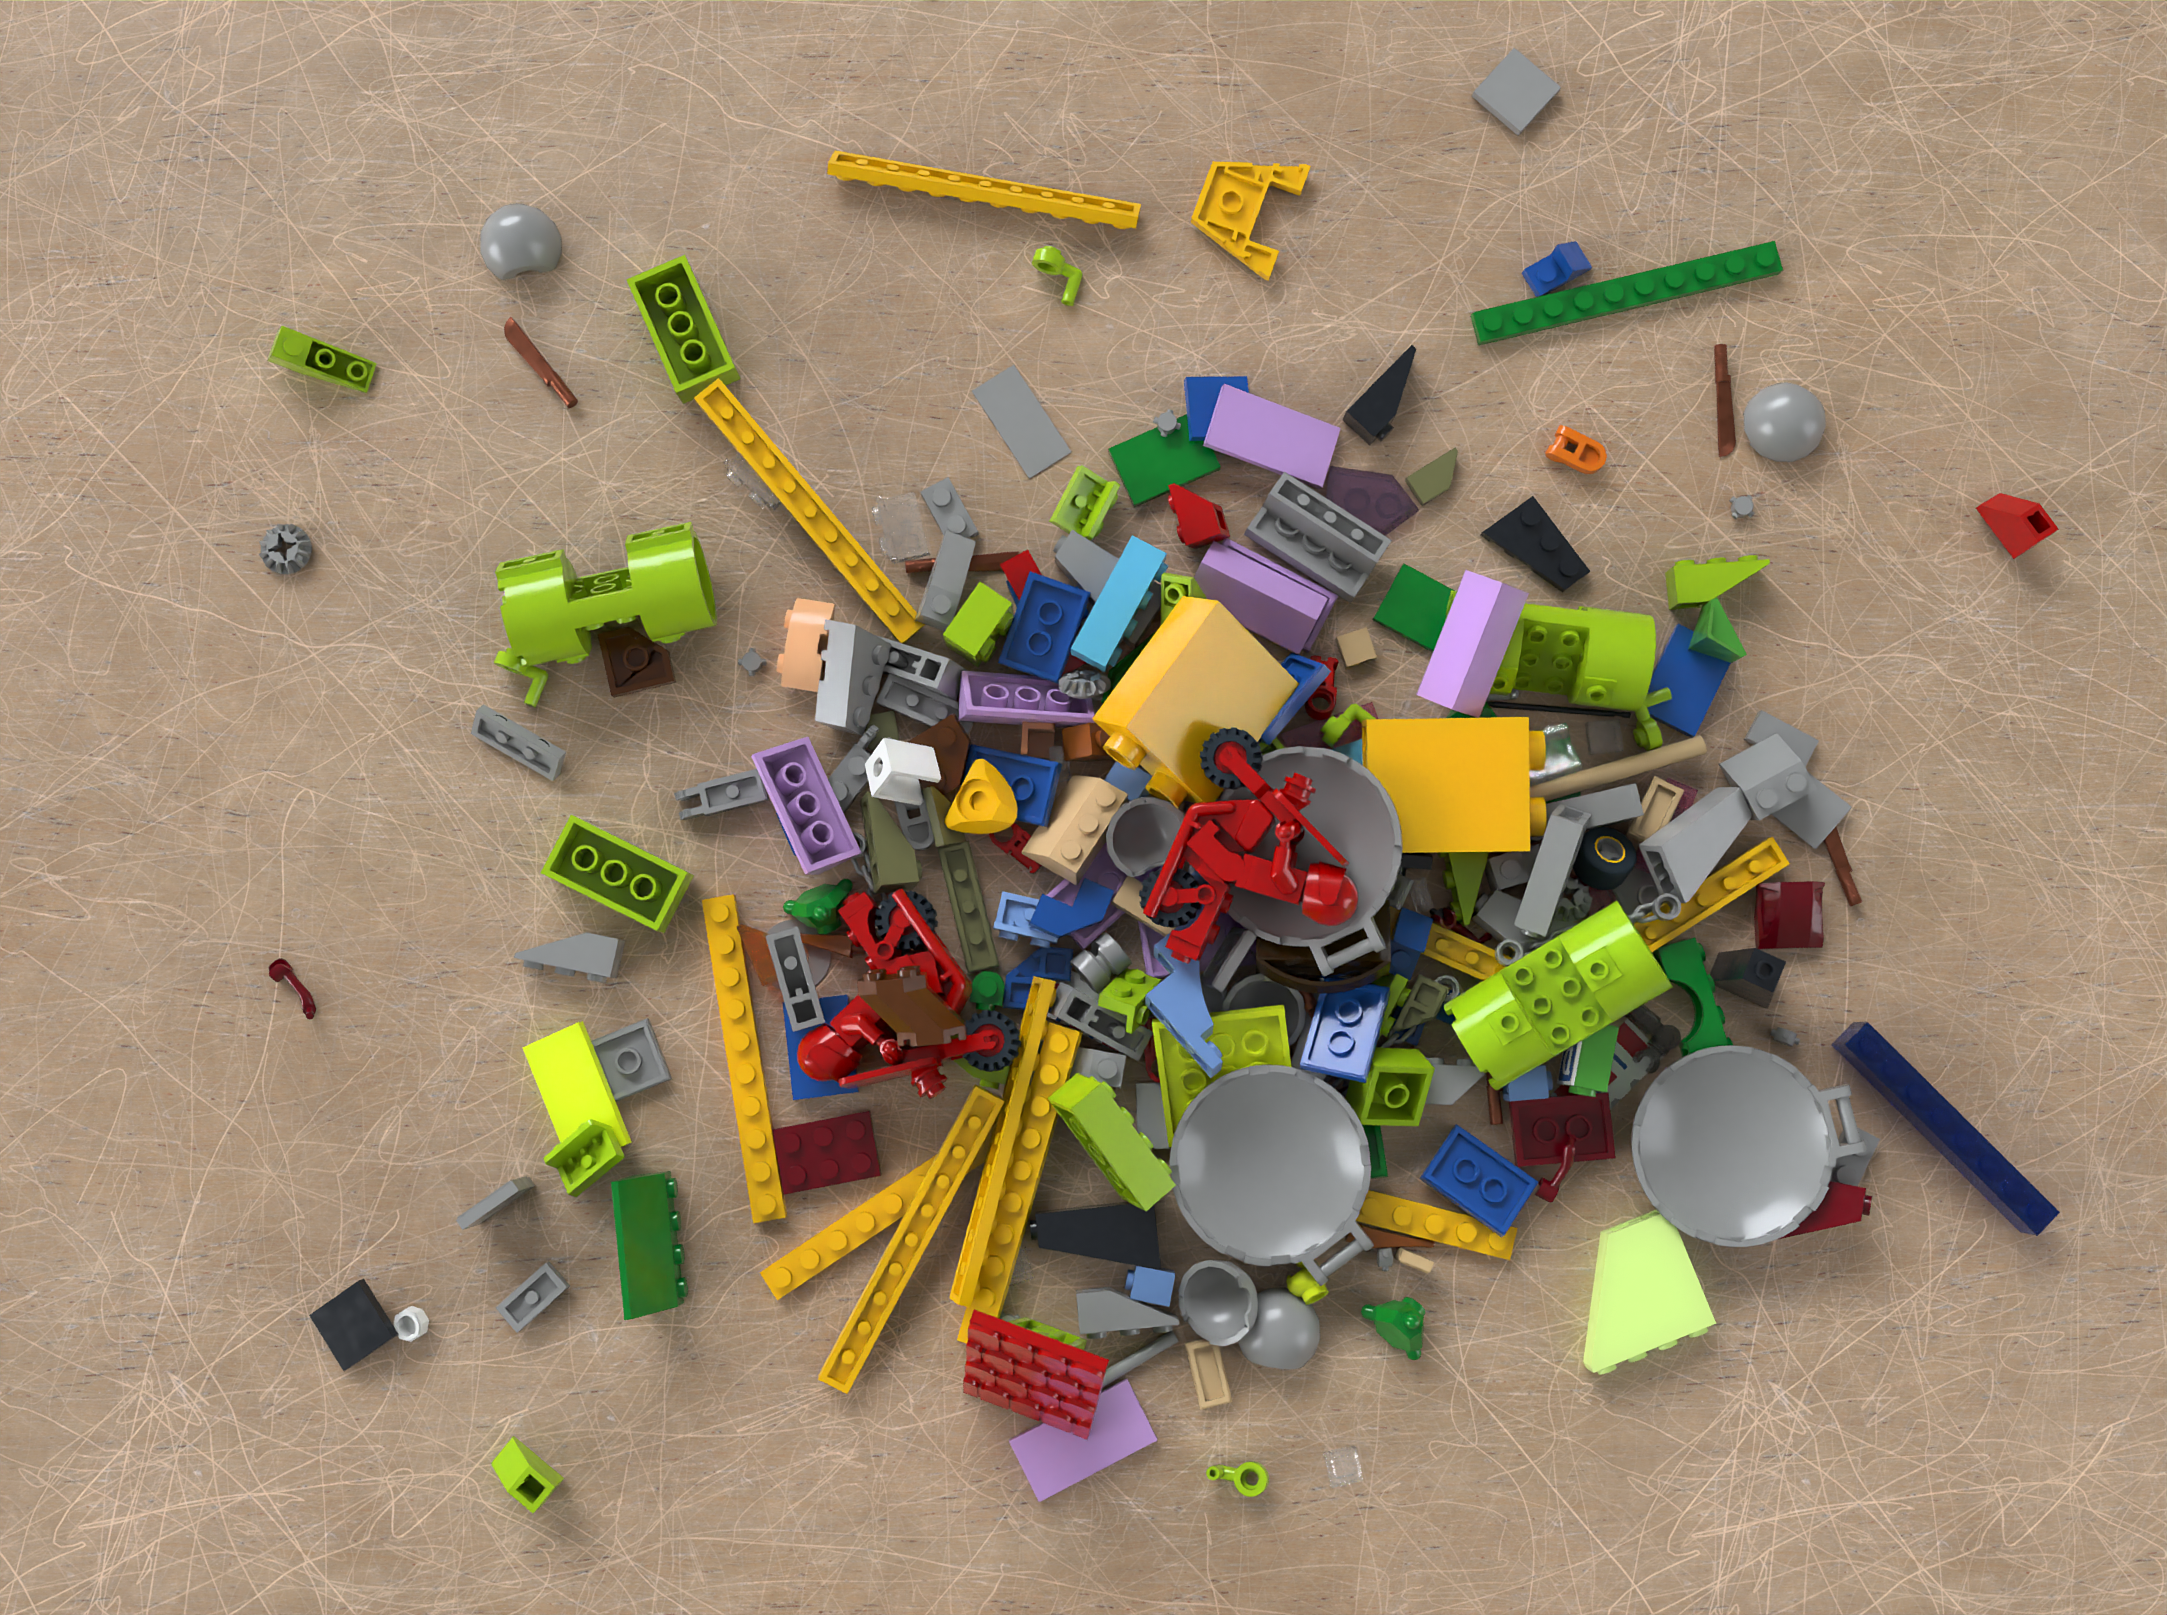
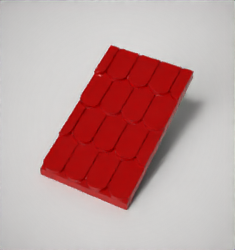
[963,1309,1109,1440]

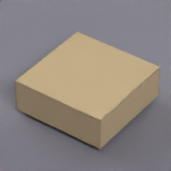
[1335,627,1377,669]
[1394,1247,1434,1274]

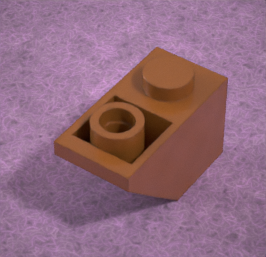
[1062,723,1114,762]

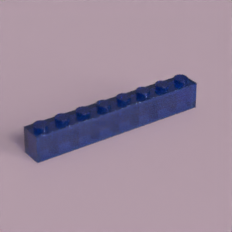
[1831,1022,2060,1236]

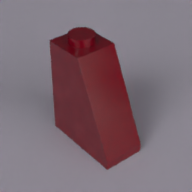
[1778,1181,1872,1239]

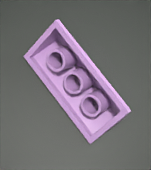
[1194,541,1328,655]
[1416,570,1529,718]
[958,671,1095,728]
[751,737,862,875]

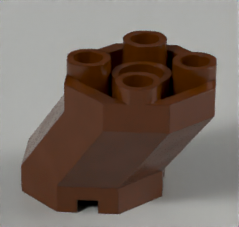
[857,965,967,1046]

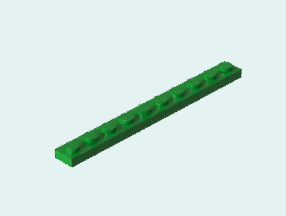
[1470,241,1783,346]

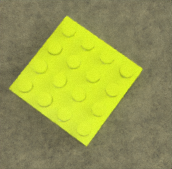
[1152,1005,1292,1147]

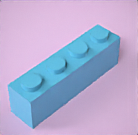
[1071,535,1169,672]

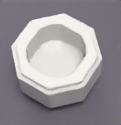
[393,1306,429,1342]

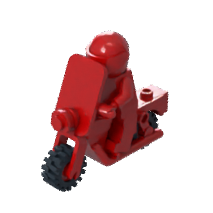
[1139,727,1358,964]
[797,888,1021,1099]

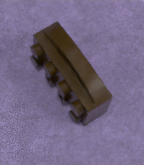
[1256,900,1391,994]

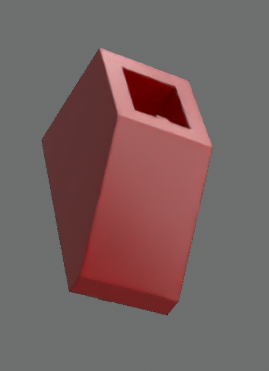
[1168,483,1230,549]
[1976,493,2059,559]

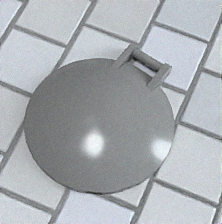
[1215,746,1403,976]
[1631,1045,1867,1247]
[1170,1064,1374,1286]

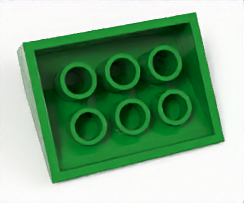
[611,1171,688,1320]

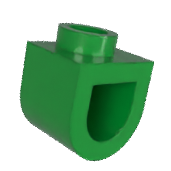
[969,971,1005,1011]

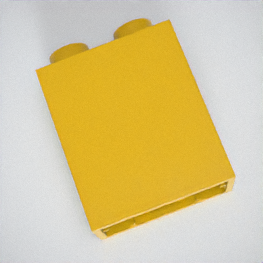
[1092,596,1299,809]
[1362,717,1547,853]

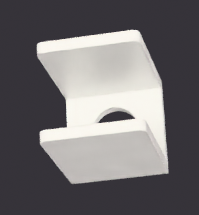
[865,738,941,805]

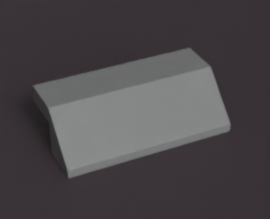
[1244,472,1392,603]

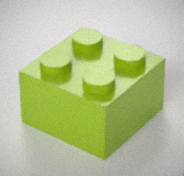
[943,582,1014,667]
[1345,1047,1435,1126]

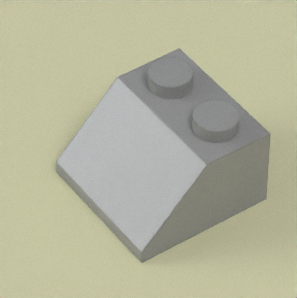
[1719,733,1817,821]

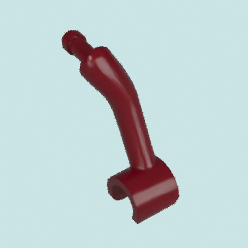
[1431,907,1492,944]
[269,958,316,1020]
[1535,1134,1577,1203]

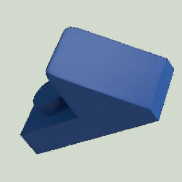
[1522,241,1592,297]
[1389,907,1433,980]

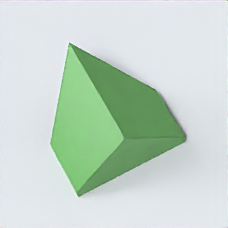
[1688,597,1747,663]

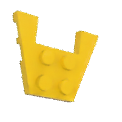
[1191,161,1311,281]

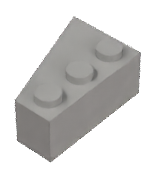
[815,619,891,736]

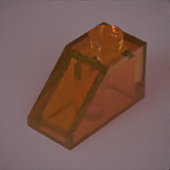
[737,924,779,987]

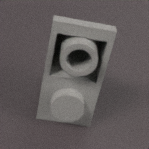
[1425,1057,1486,1105]

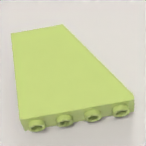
[1583,1209,1716,1375]

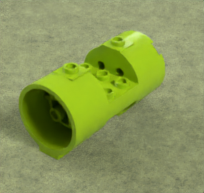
[495,522,717,667]
[1445,590,1656,712]
[1444,901,1673,1090]

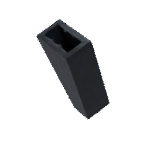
[1710,948,1786,1009]
[1030,1202,1161,1269]

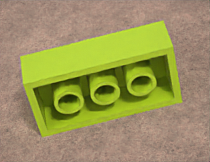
[626,255,741,404]
[541,815,694,933]
[1047,1073,1176,1211]

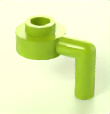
[1032,246,1083,306]
[494,648,548,708]
[1633,687,1672,751]
[1320,704,1376,747]
[1206,1461,1269,1497]

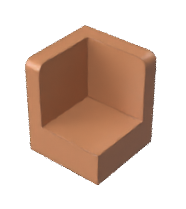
[1021,722,1055,760]

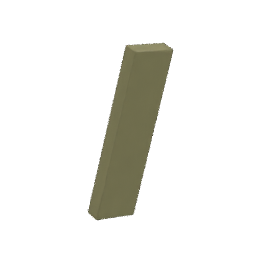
[937,840,1000,974]

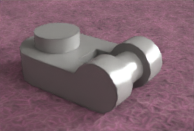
[894,790,935,850]

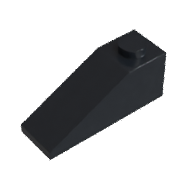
[1343,345,1416,446]

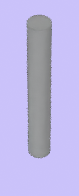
[1102,1330,1179,1388]

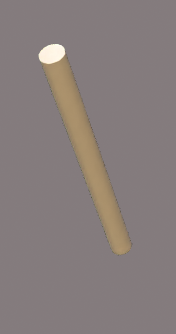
[1530,736,1707,802]

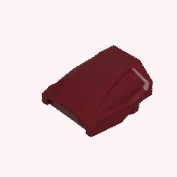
[1754,881,1825,950]

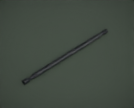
[1487,701,1631,718]

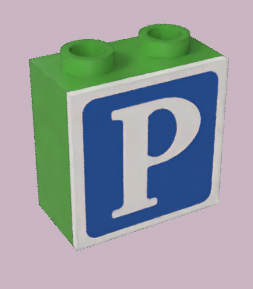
[1557,1025,1619,1097]

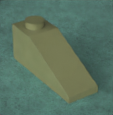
[860,791,922,894]

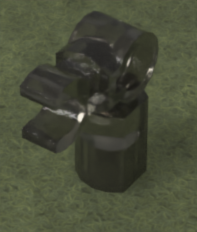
[1624,1004,1681,1074]

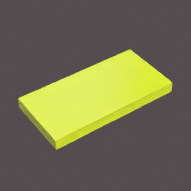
[522,1021,632,1147]

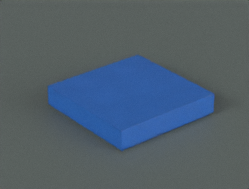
[1184,376,1249,441]

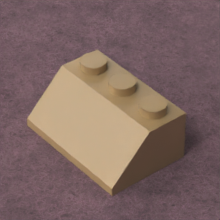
[1022,774,1128,886]

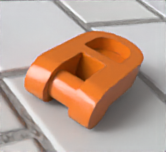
[1545,425,1607,474]

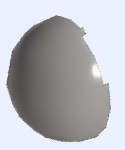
[480,203,562,280]
[1743,382,1826,462]
[1106,796,1184,877]
[1222,973,1306,1046]
[1178,1260,1258,1346]
[1238,1287,1320,1369]

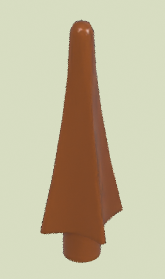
[780,931,866,959]
[1345,1224,1435,1249]

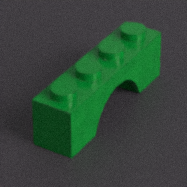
[1652,937,1733,1057]

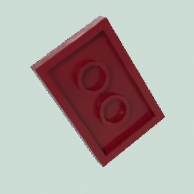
[1508,1092,1616,1167]
[772,1111,882,1195]

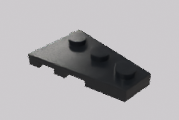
[1481,496,1591,592]

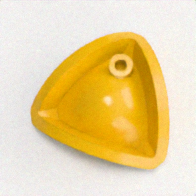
[944,759,1017,834]

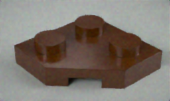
[597,627,676,698]
[907,713,971,795]

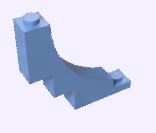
[1145,871,1223,1078]

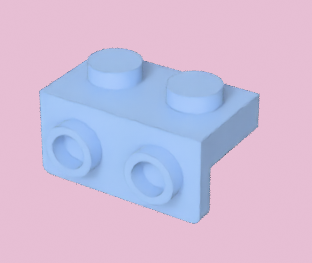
[993,891,1058,948]

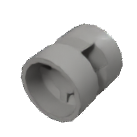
[1070,932,1132,993]

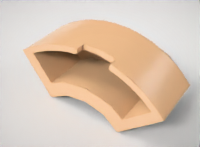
[777,598,835,692]

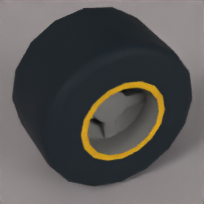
[1573,827,1637,891]

